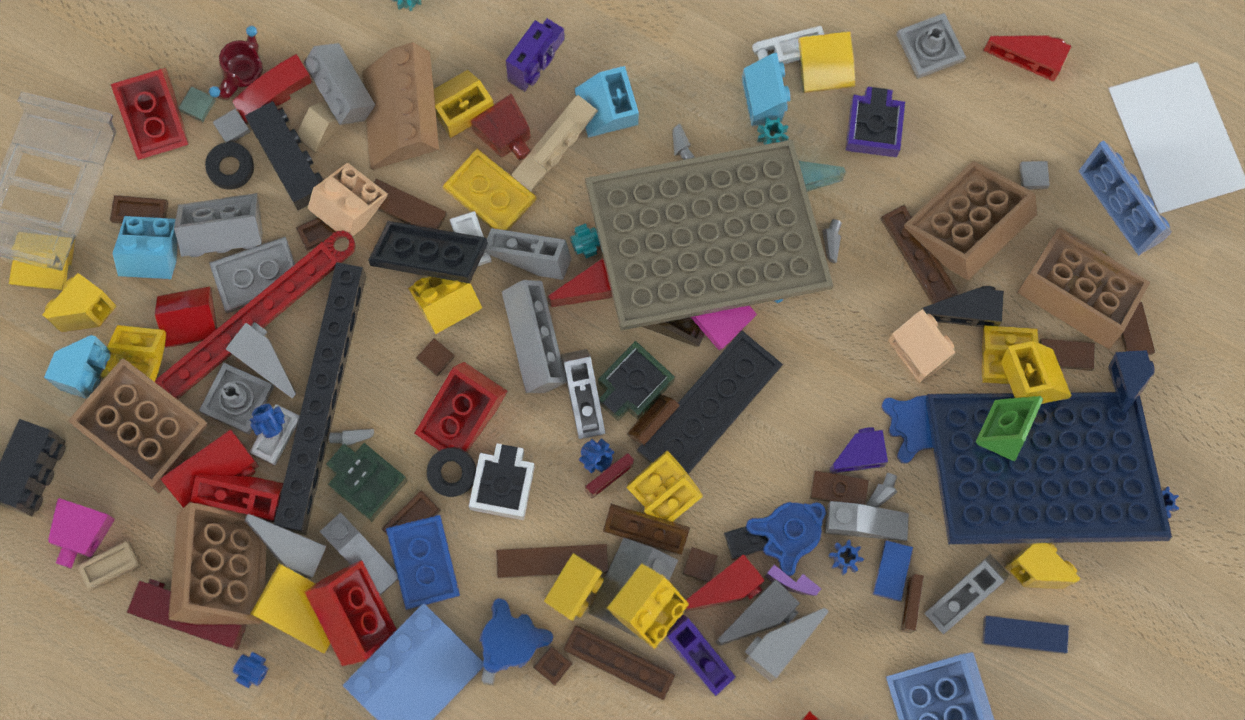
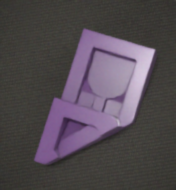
[765,565,821,596]

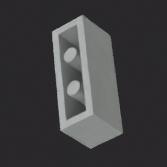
[303,43,376,125]

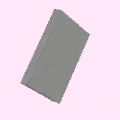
[209,237,295,313]

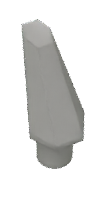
[672,124,695,160]
[822,219,842,263]
[329,429,374,447]
[866,473,897,507]

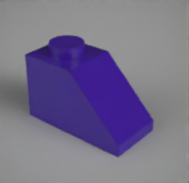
[830,427,888,474]

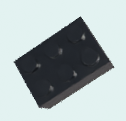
[0,419,66,517]

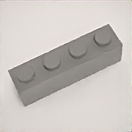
[502,280,567,393]

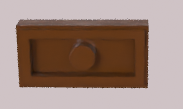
[810,470,869,505]

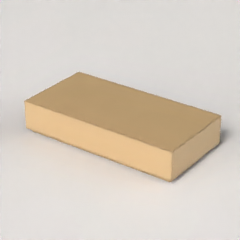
[76,540,141,591]

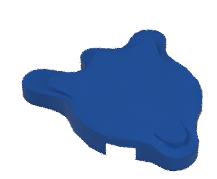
[881,395,933,464]
[746,502,826,577]
[479,599,553,673]

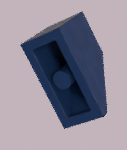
[1108,350,1155,412]

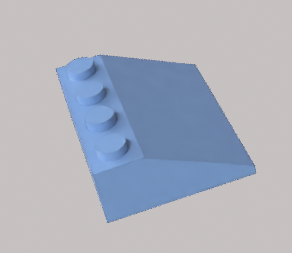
[1079,141,1172,256]
[342,603,484,720]
[886,652,994,720]

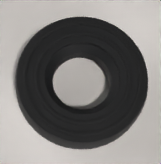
[205,142,254,190]
[427,447,476,497]

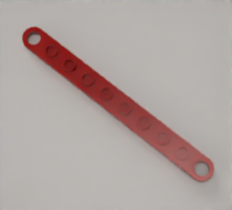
[155,230,356,400]

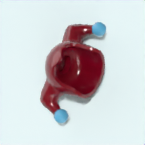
[209,26,263,100]

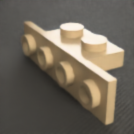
[511,95,598,192]

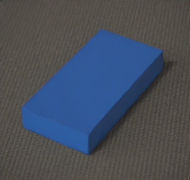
[873,540,913,602]

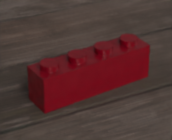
[126,579,248,651]

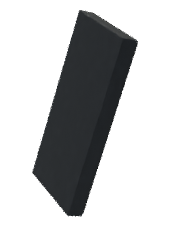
[368,221,488,284]

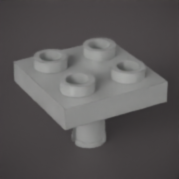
[896,13,966,79]
[199,363,274,435]

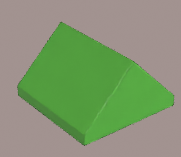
[976,396,1043,461]

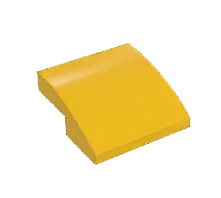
[798,31,855,93]
[9,233,75,291]
[101,325,166,382]
[982,326,1038,384]
[626,450,703,522]

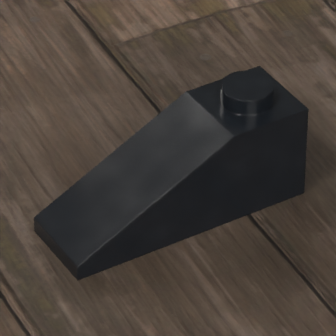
[921,286,1004,327]

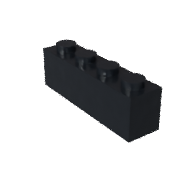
[245,101,323,211]

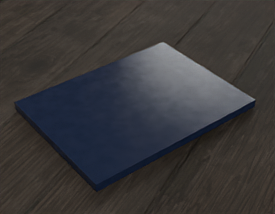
[926,392,1172,545]

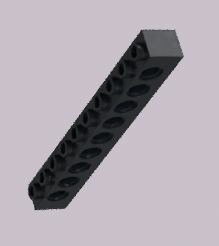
[274,262,367,535]

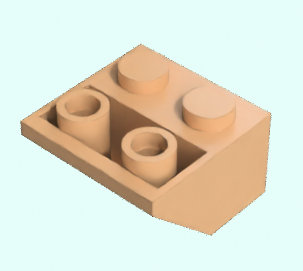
[307,162,388,240]
[888,309,956,383]

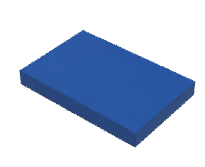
[386,515,460,610]

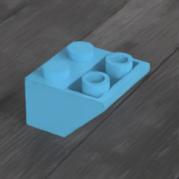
[742,53,790,126]
[574,66,639,138]
[112,216,178,279]
[44,335,111,399]

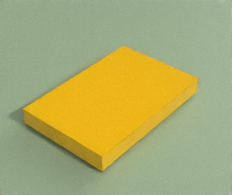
[443,149,537,231]
[251,564,330,654]

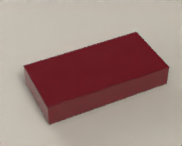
[585,453,634,498]

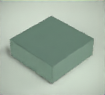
[179,86,216,122]

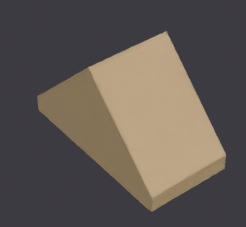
[297,101,342,153]

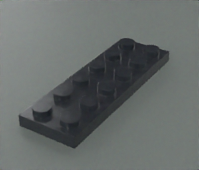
[637,330,783,475]

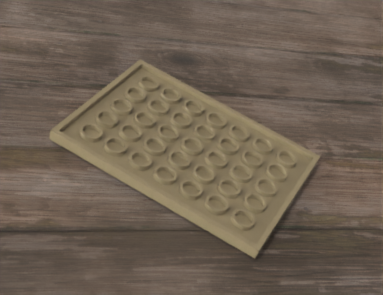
[585,140,833,331]

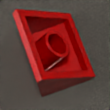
[155,286,217,348]

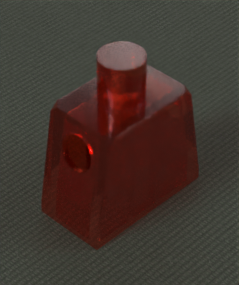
[470,94,531,161]

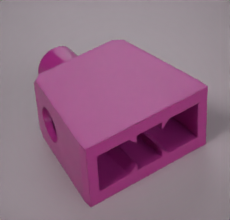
[48,498,115,569]

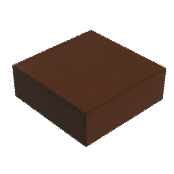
[416,338,455,376]
[683,547,718,583]
[533,646,573,686]

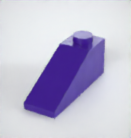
[664,614,736,696]

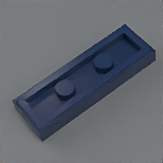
[982,616,1069,654]

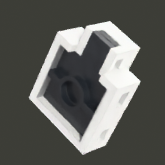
[469,443,535,520]

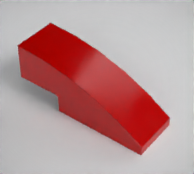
[232,53,312,124]

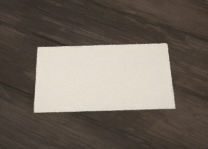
[1108,62,1245,214]

